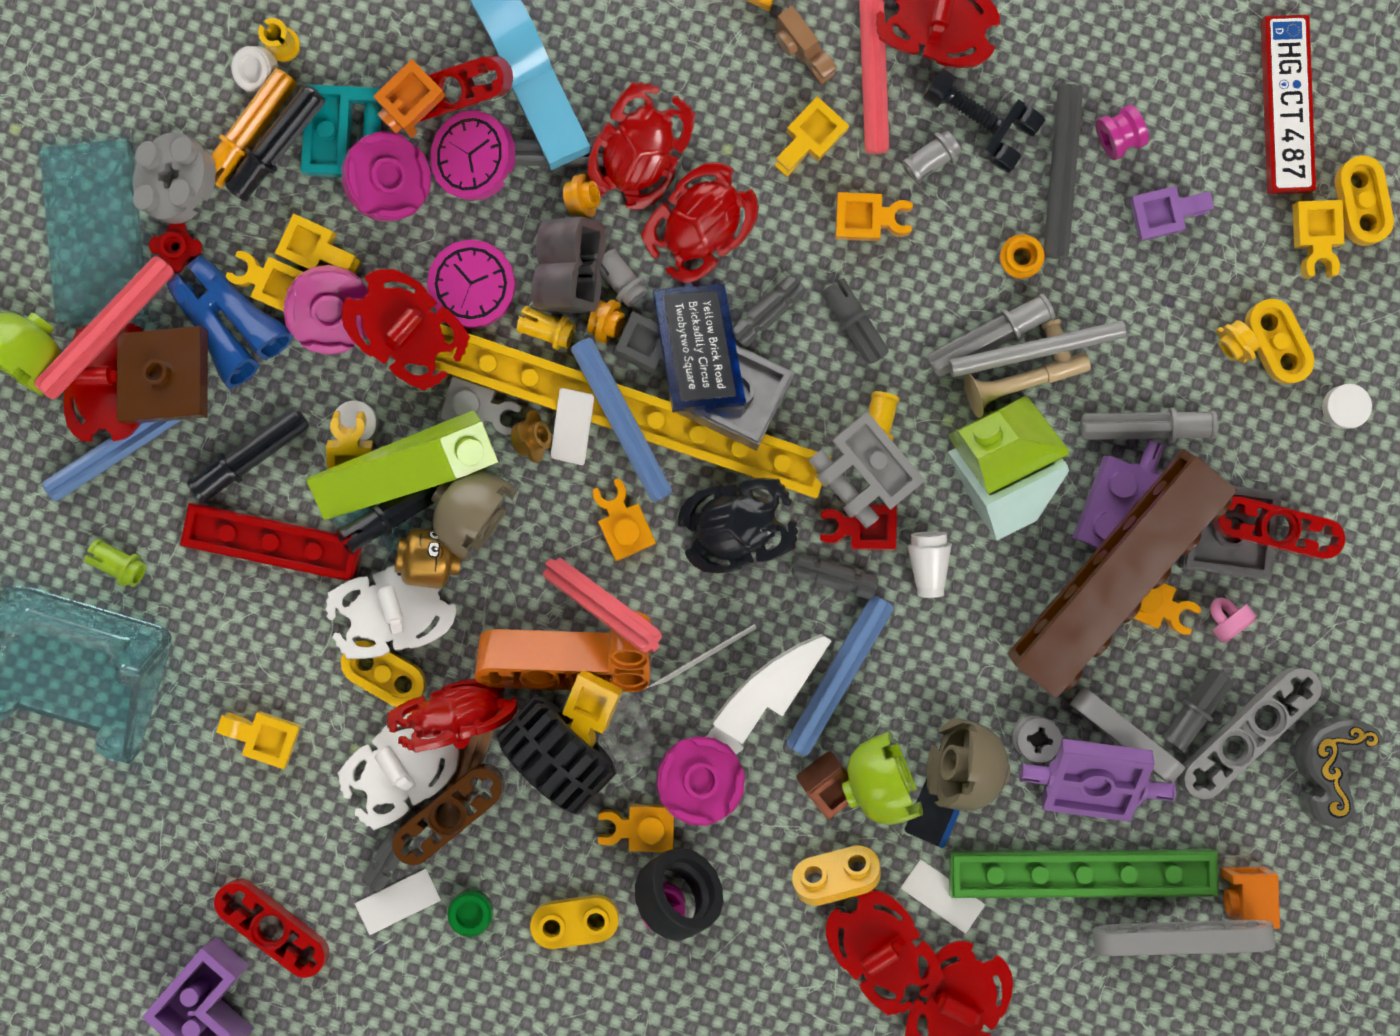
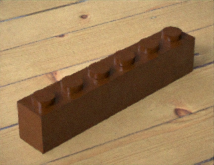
[1007,449,1237,698]

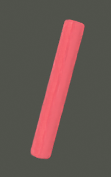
[859,0,889,155]
[34,256,174,400]
[543,558,662,653]

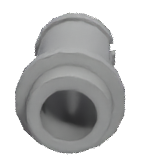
[902,131,962,184]
[599,248,648,307]

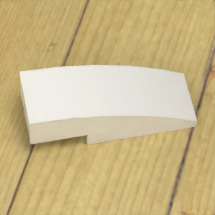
[712,634,831,744]

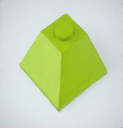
[948,395,1069,495]

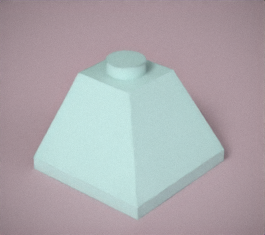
[948,448,1069,540]

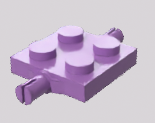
[1072,440,1166,550]
[1019,739,1176,822]

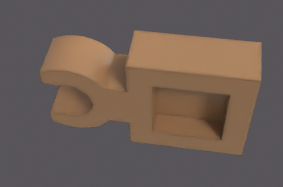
[775,5,837,86]

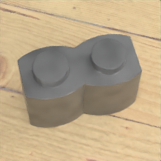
[532,217,606,314]

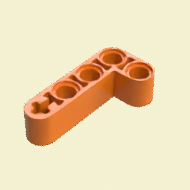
[474,611,651,692]

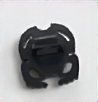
[678,478,798,573]

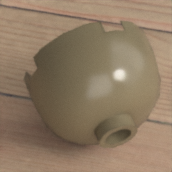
[431,471,517,561]
[926,719,1010,811]

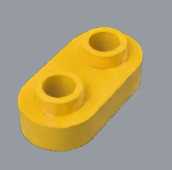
[1335,155,1394,246]
[1245,299,1314,385]
[341,640,427,707]
[792,845,881,906]
[530,894,619,949]

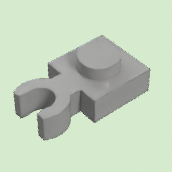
[439,377,523,436]

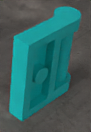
[301,84,382,178]

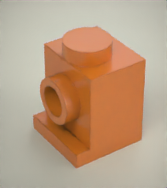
[1220,866,1280,929]

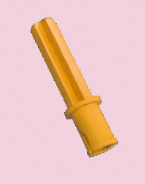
[211,68,297,189]

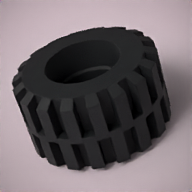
[497,695,617,814]

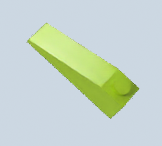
[306,410,498,520]

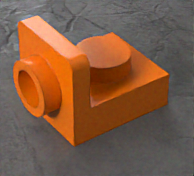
[373,59,446,138]

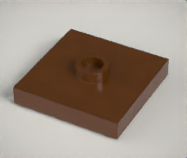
[117,326,208,424]

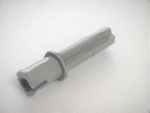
[927,293,1055,377]
[1080,408,1218,443]

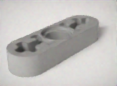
[1069,687,1185,783]

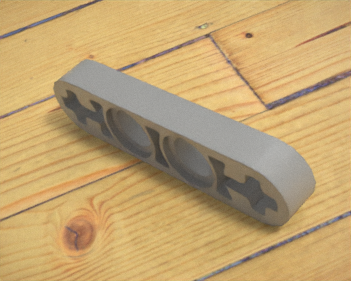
[1179,667,1322,800]
[1092,920,1276,956]

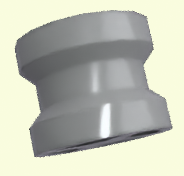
[1012,715,1062,763]

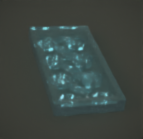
[39,139,149,325]

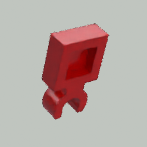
[820,504,898,551]

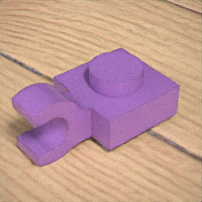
[1129,186,1214,242]

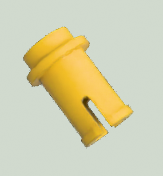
[258,18,301,63]
[516,306,576,350]
[868,391,900,442]

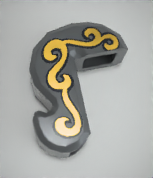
[1294,717,1385,828]

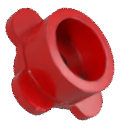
[149,223,203,274]

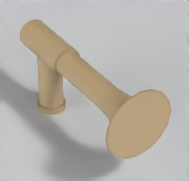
[964,319,1091,418]

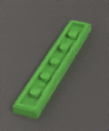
[949,849,1218,898]

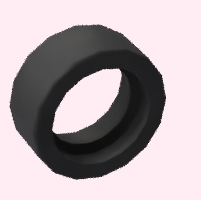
[635,848,724,941]

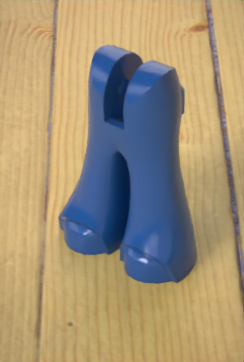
[166,255,294,389]

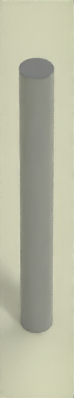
[948,320,1126,377]

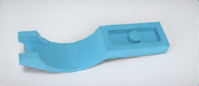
[469,0,591,170]

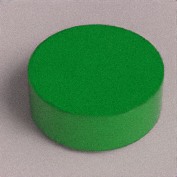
[447,889,494,937]

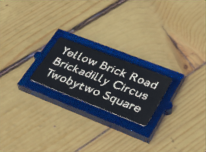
[652,283,746,413]

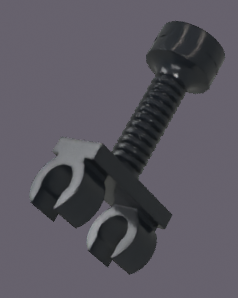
[923,68,1046,173]

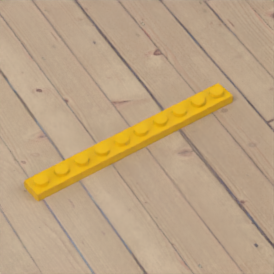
[423,324,832,499]

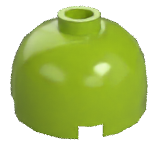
[0,312,61,397]
[842,732,923,825]

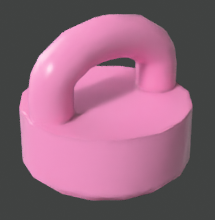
[1210,597,1257,643]

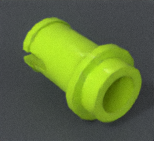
[84,538,147,587]

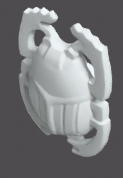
[325,565,456,659]
[337,712,460,830]

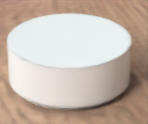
[231,46,278,92]
[1322,384,1372,429]
[336,401,379,441]

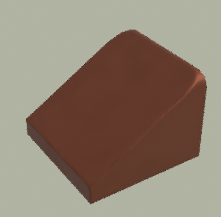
[796,751,849,820]

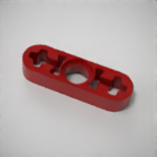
[419,55,513,122]
[1212,497,1346,559]
[214,879,329,978]

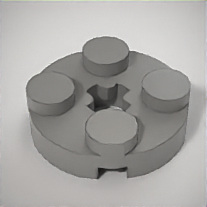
[133,132,216,224]

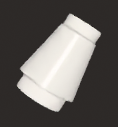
[907,531,952,598]

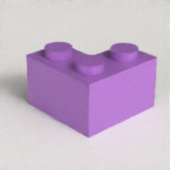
[141,936,254,1036]

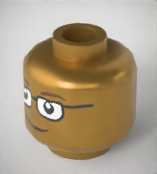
[394,528,461,589]

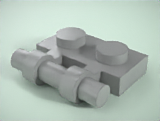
[808,411,925,529]

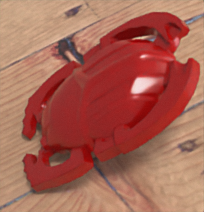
[876,0,1000,68]
[587,82,696,210]
[641,162,759,285]
[341,269,470,391]
[63,323,143,442]
[387,678,518,753]
[825,889,945,1016]
[905,940,1013,1036]

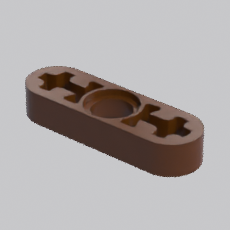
[392,764,505,865]

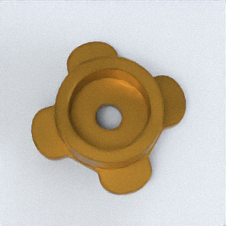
[511,410,553,463]

